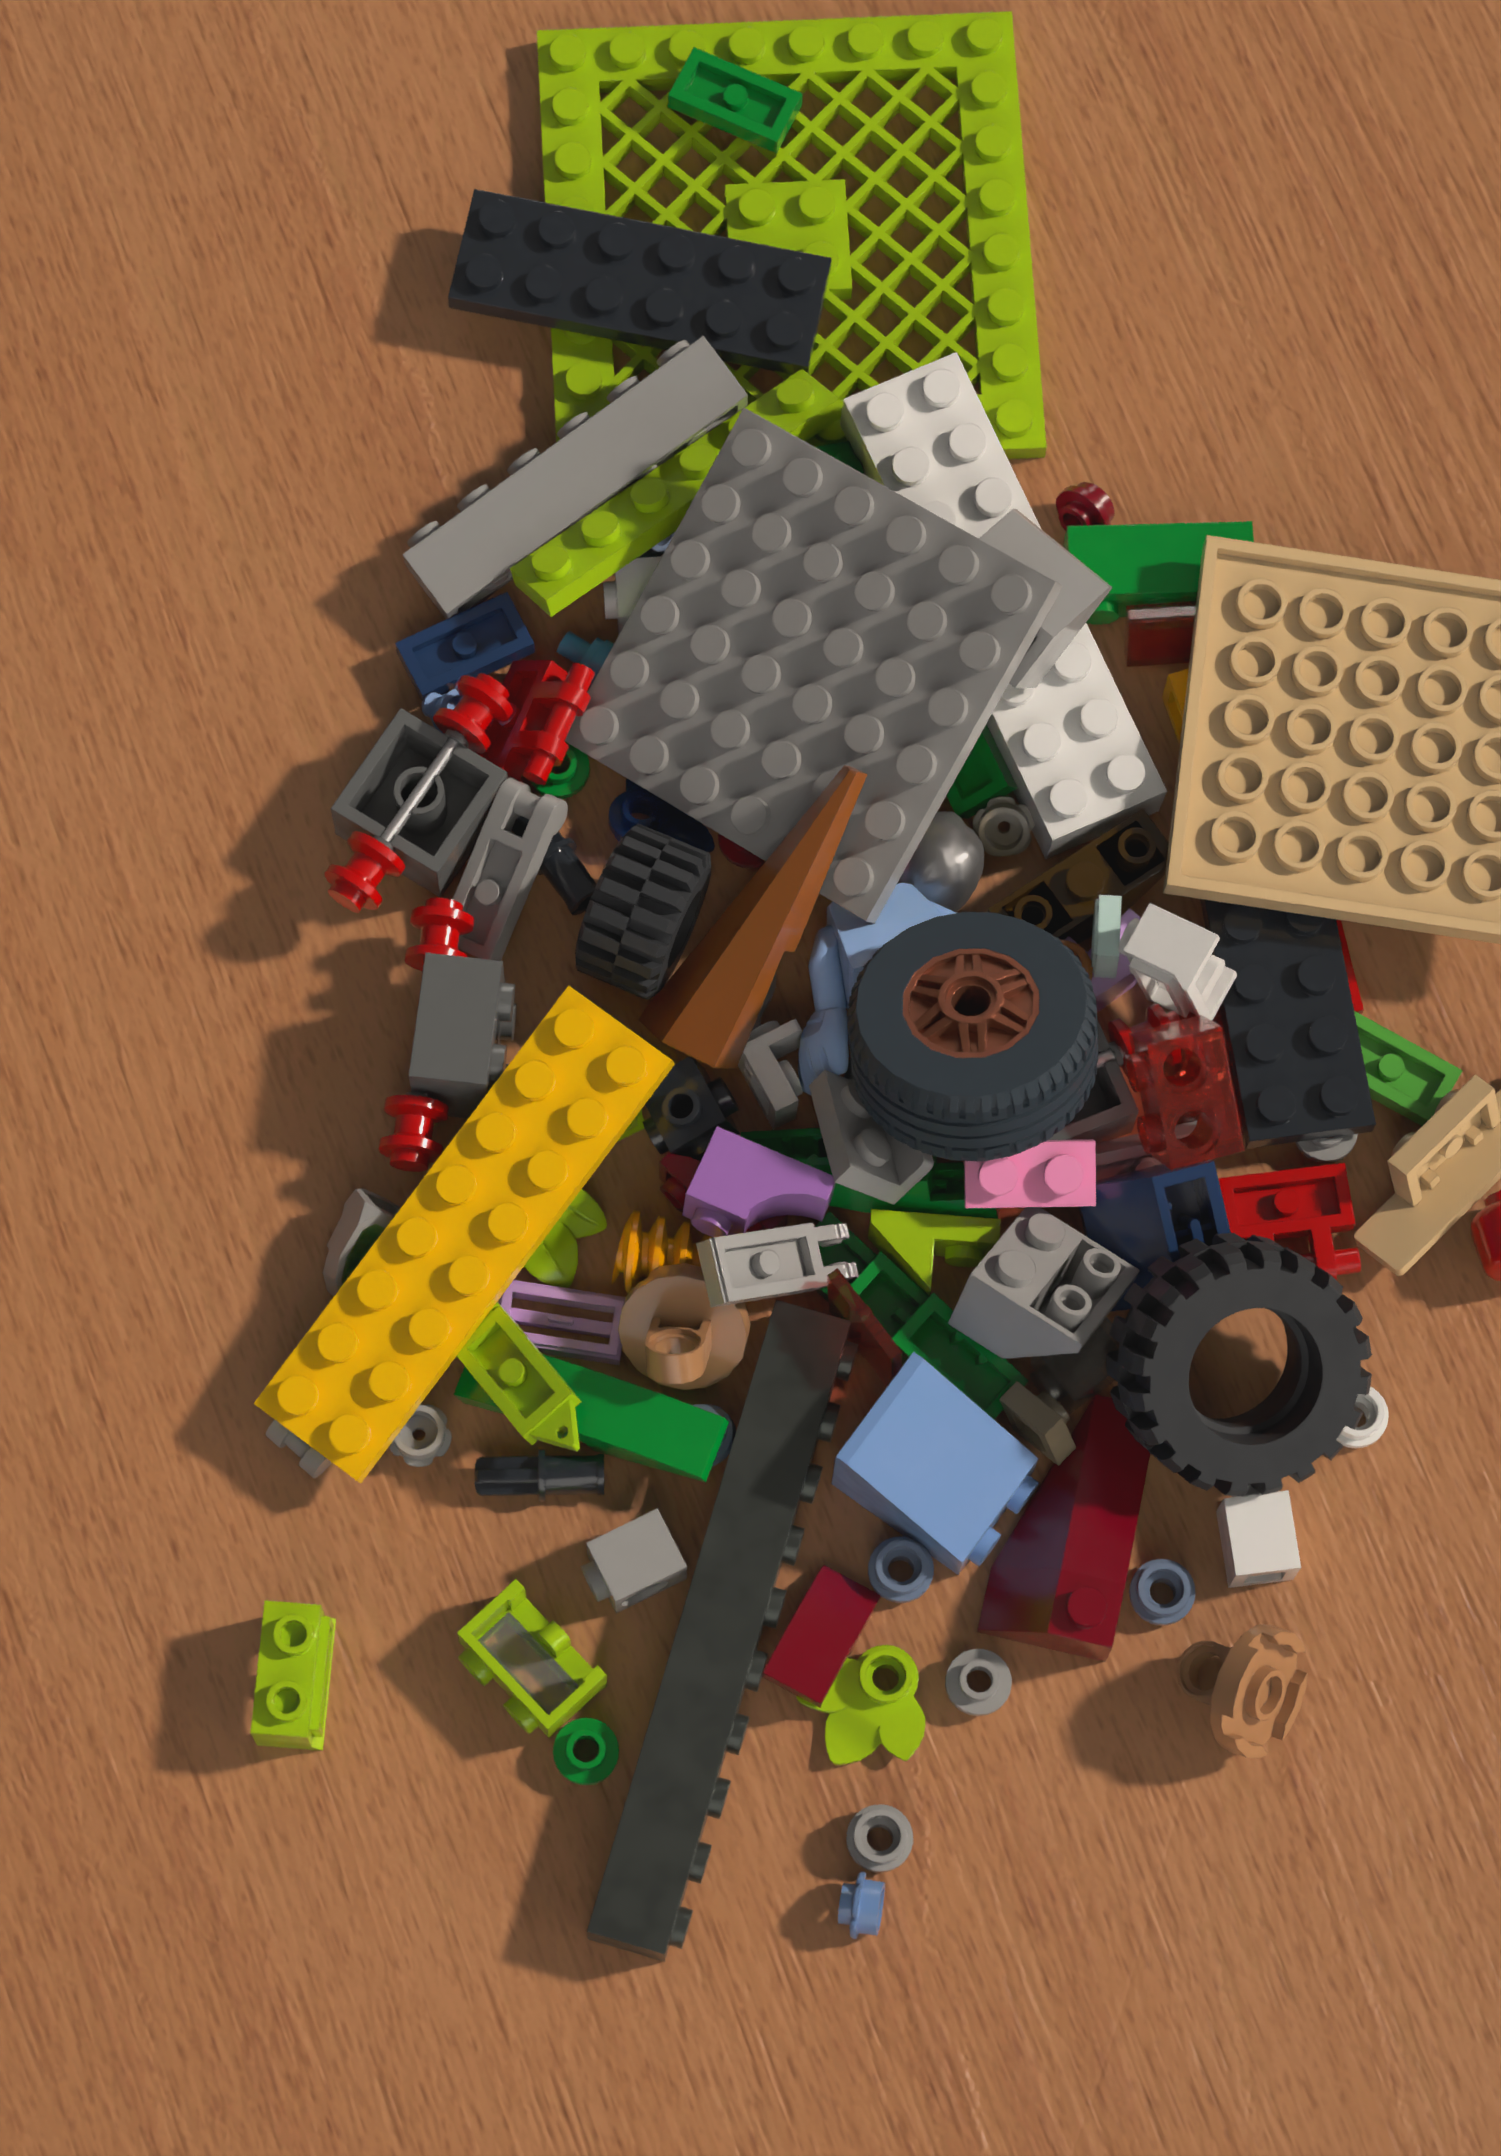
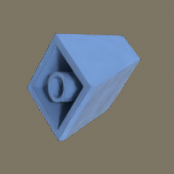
[831,1352,1039,1575]

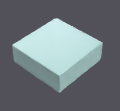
[1091,895,1122,978]

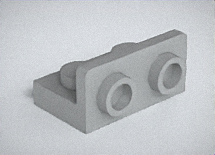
[809,1070,934,1205]

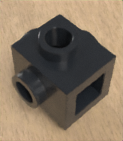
[642,1056,740,1161]

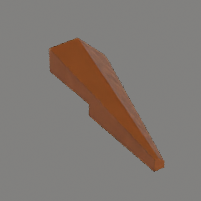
[639,765,867,1069]

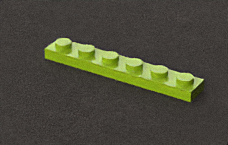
[510,369,842,617]

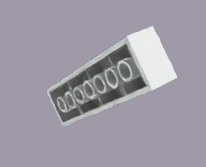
[840,352,1167,859]

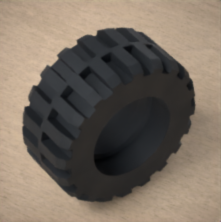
[1106,1233,1372,1497]

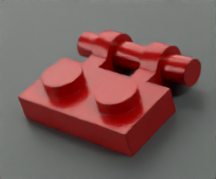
[476,660,595,785]
[1218,1163,1361,1280]

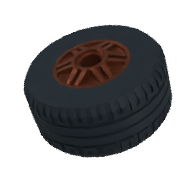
[847,912,1098,1162]

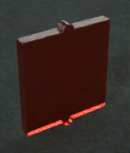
[827,1268,902,1387]

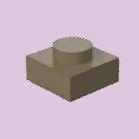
[999,1381,1076,1466]

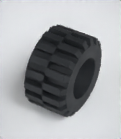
[575,824,711,1000]

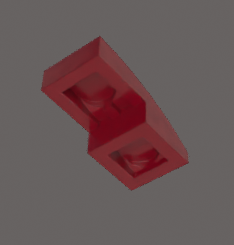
[762,1565,881,1708]

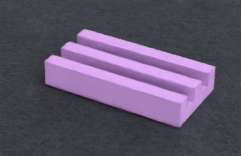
[498,1280,626,1365]

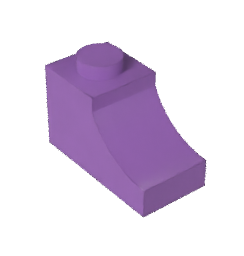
[682,1127,836,1237]

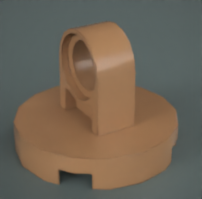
[618,1263,751,1390]
[1176,1624,1308,1758]

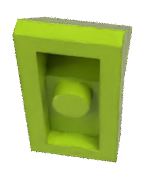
[868,1209,1001,1295]

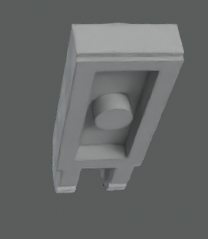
[696,1223,859,1308]

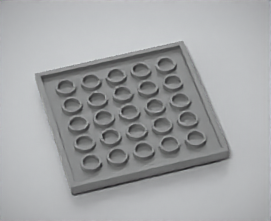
[565,408,1063,924]

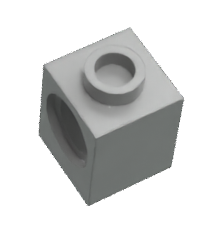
[581,1508,687,1613]

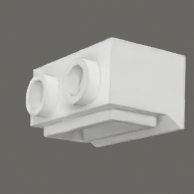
[1118,903,1237,1030]

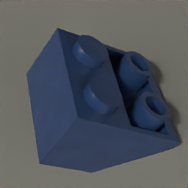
[1078,1155,1231,1312]

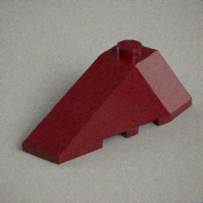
[977,1395,1150,1662]

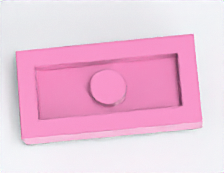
[964,1139,1096,1208]

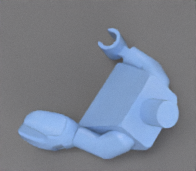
[798,882,956,1095]

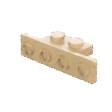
[1354,1075,1501,1276]

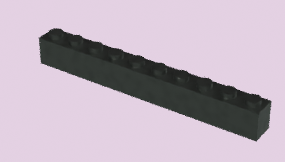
[587,1300,859,1962]

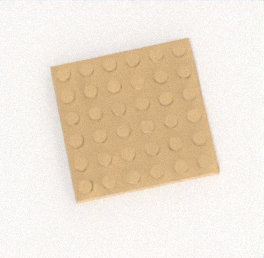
[1163,535,1501,944]

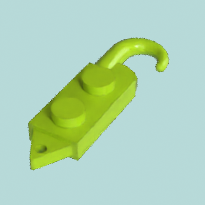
[457,1301,581,1451]

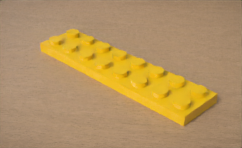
[253,985,675,1484]

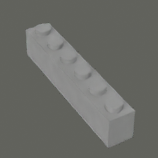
[403,336,748,619]

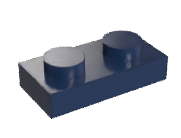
[395,592,535,702]

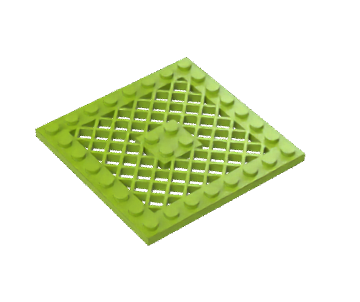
[537,11,1047,459]

